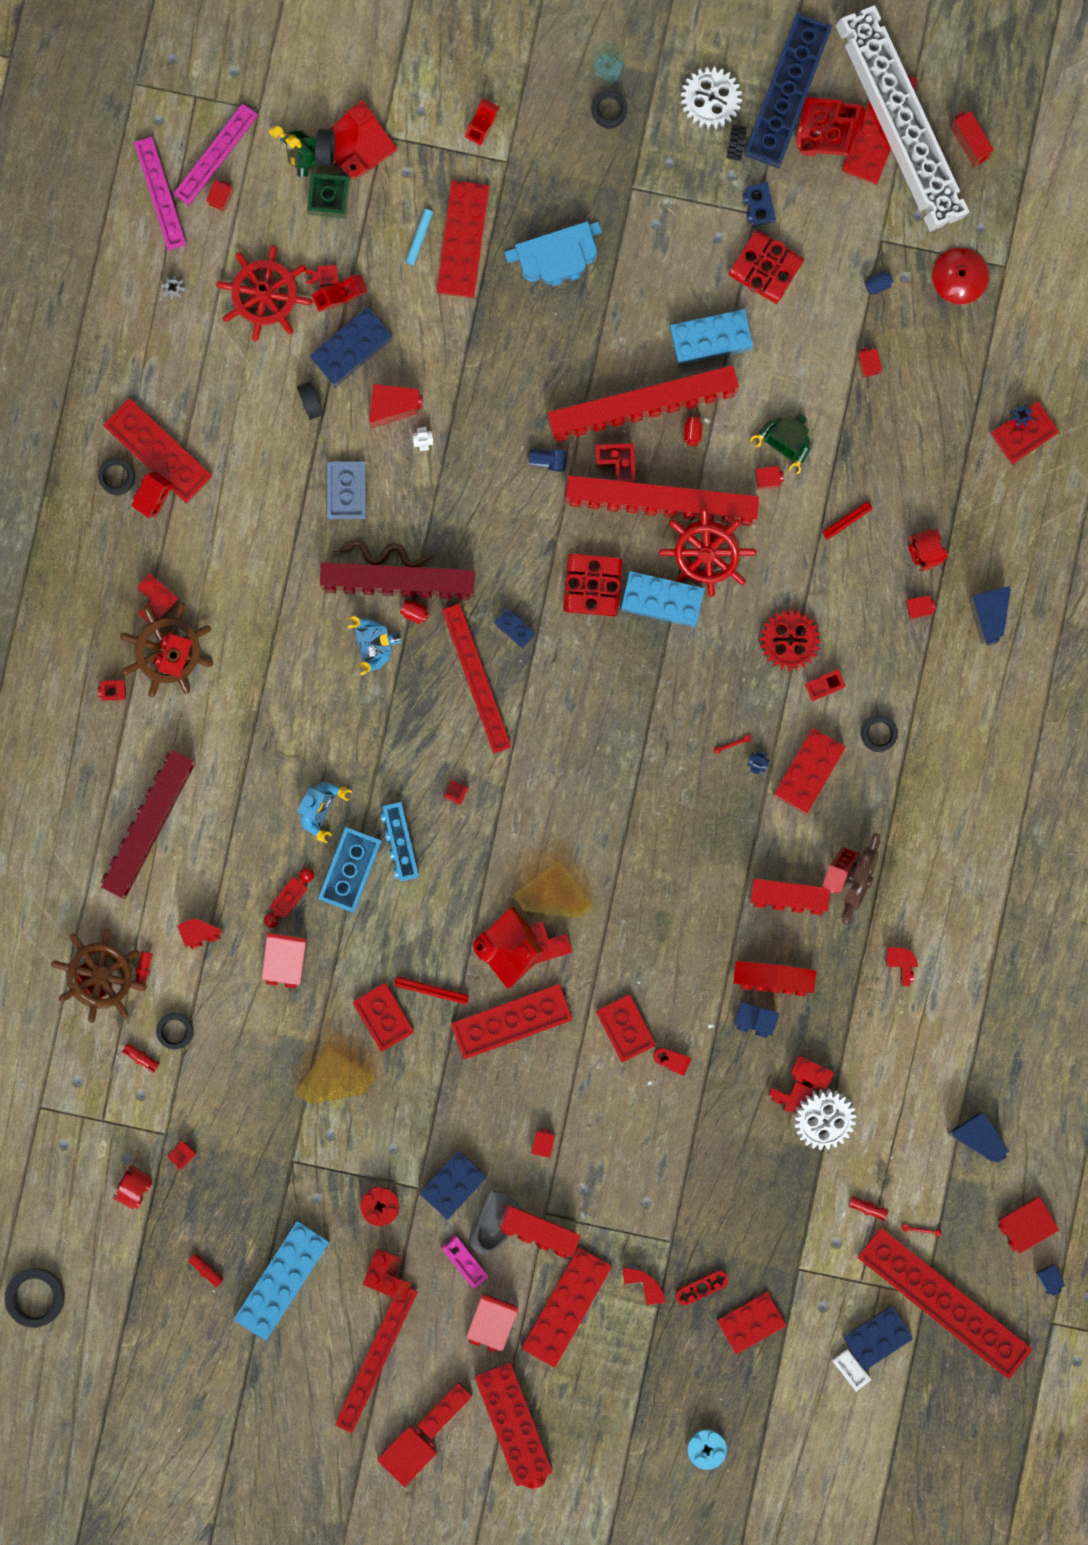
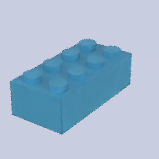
[670,309,753,366]
[621,571,705,628]
[318,827,382,913]

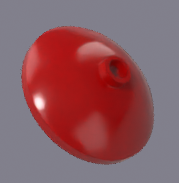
[932,248,989,305]

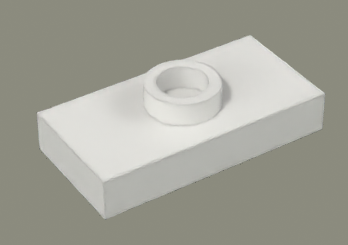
[832,1349,871,1391]

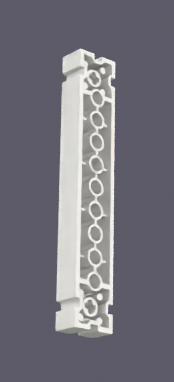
[835,5,969,232]

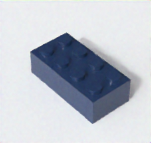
[309,307,393,388]

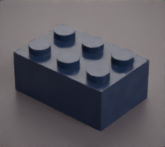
[419,1151,487,1220]
[842,1305,913,1371]

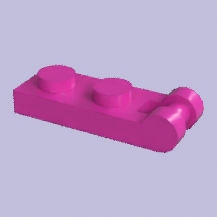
[440,1235,489,1289]

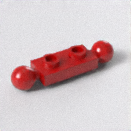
[263,867,314,928]

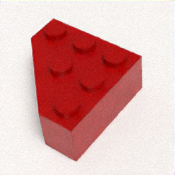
[733,961,817,996]

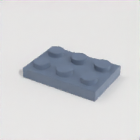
[327,462,366,520]

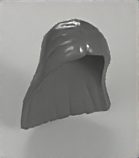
[469,1191,521,1254]

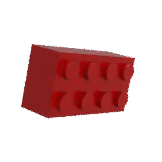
[773,728,846,815]
[749,879,830,916]
[496,1203,581,1259]

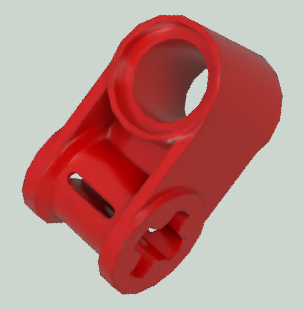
[653,1048,692,1076]

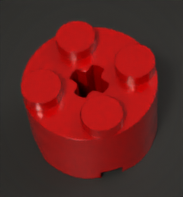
[907,528,948,572]
[112,1165,153,1210]
[360,1186,400,1226]

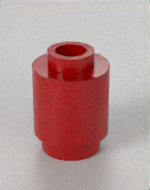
[683,417,703,446]
[400,600,429,625]

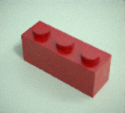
[417,1381,472,1439]

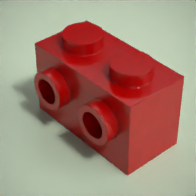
[131,471,173,518]
[790,1056,834,1091]

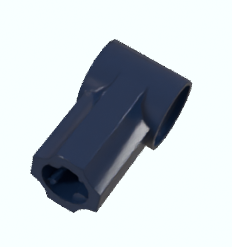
[528,449,568,472]

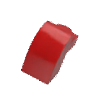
[464,98,500,146]
[886,947,918,987]
[768,1082,814,1112]

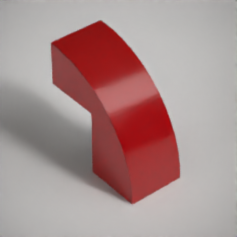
[311,274,368,312]
[622,1268,665,1305]

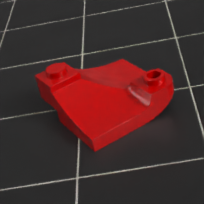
[797,97,866,157]
[328,100,397,179]
[473,907,544,989]

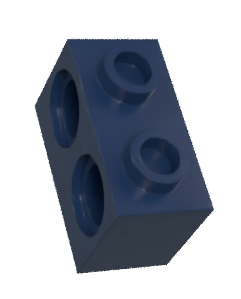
[742,182,776,228]
[494,608,536,649]

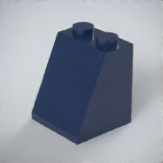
[969,586,1011,646]
[948,1112,1009,1163]

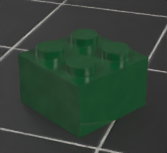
[307,173,350,219]

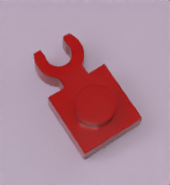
[305,265,339,287]

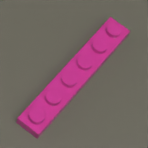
[174,104,258,206]
[134,137,187,251]

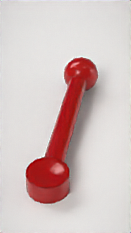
[713,735,751,754]
[901,1224,942,1237]

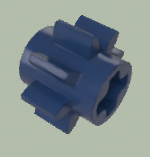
[1010,404,1033,427]
[747,750,770,775]

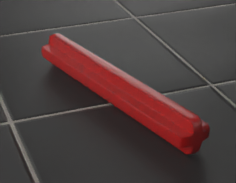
[394,976,469,1005]

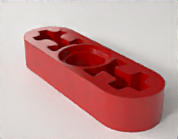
[676,1271,728,1305]

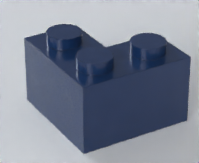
[734,1002,779,1038]

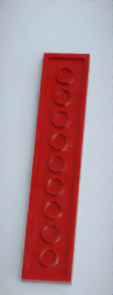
[857,1227,1033,1380]

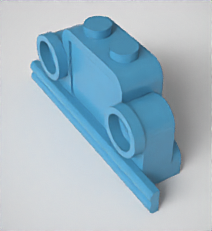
[504,221,602,287]

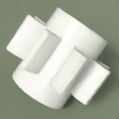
[413,427,433,451]

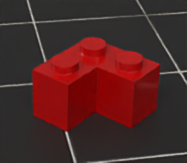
[595,443,636,483]
[137,573,180,623]
[529,921,572,964]
[362,1248,411,1301]

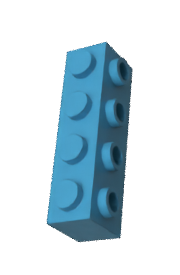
[380,802,419,882]

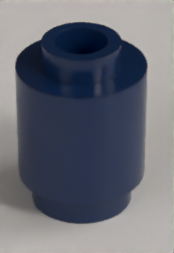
[864,270,894,295]

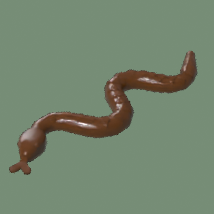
[333,540,432,567]

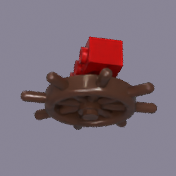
[823,833,881,925]

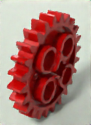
[759,609,821,672]

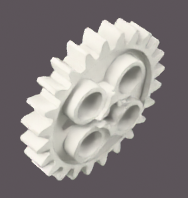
[681,67,742,129]
[793,1089,856,1150]

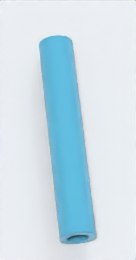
[405,209,433,266]

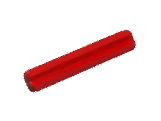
[822,501,872,540]

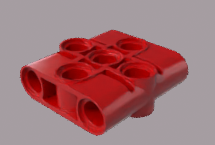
[728,229,805,305]
[563,554,623,617]

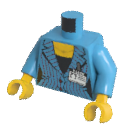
[347,616,402,675]
[297,782,352,843]

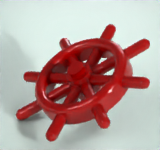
[216,245,313,341]
[659,507,757,597]

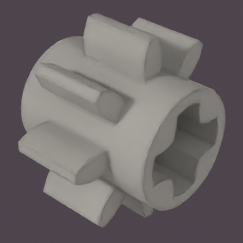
[161,276,186,301]

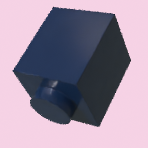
[1036,1264,1065,1296]

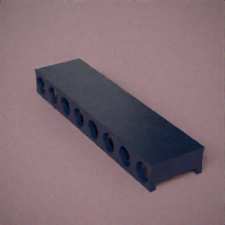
[744,12,833,169]

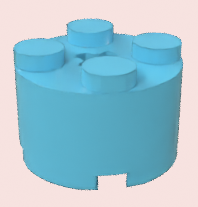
[687,1428,727,1470]

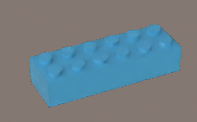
[234,1221,330,1341]

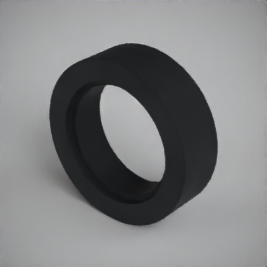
[5,1268,65,1328]

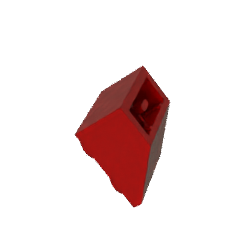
[177,918,224,950]

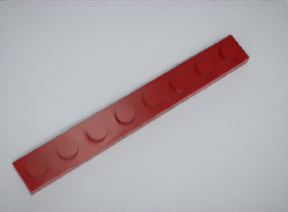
[442,603,511,754]
[335,1287,418,1433]

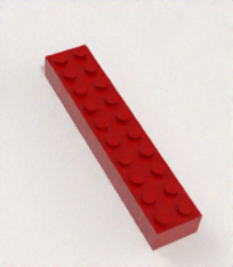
[547,366,739,442]
[566,475,760,527]

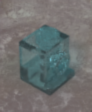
[593,54,624,84]

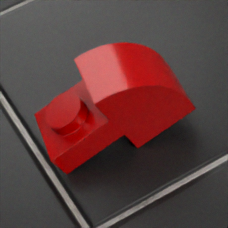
[805,669,846,702]

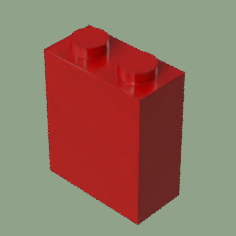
[951,111,994,167]
[997,1196,1059,1254]
[377,1425,437,1488]

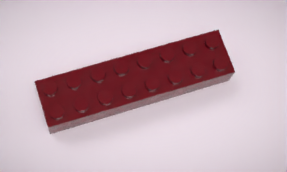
[320,562,475,601]
[100,750,196,899]

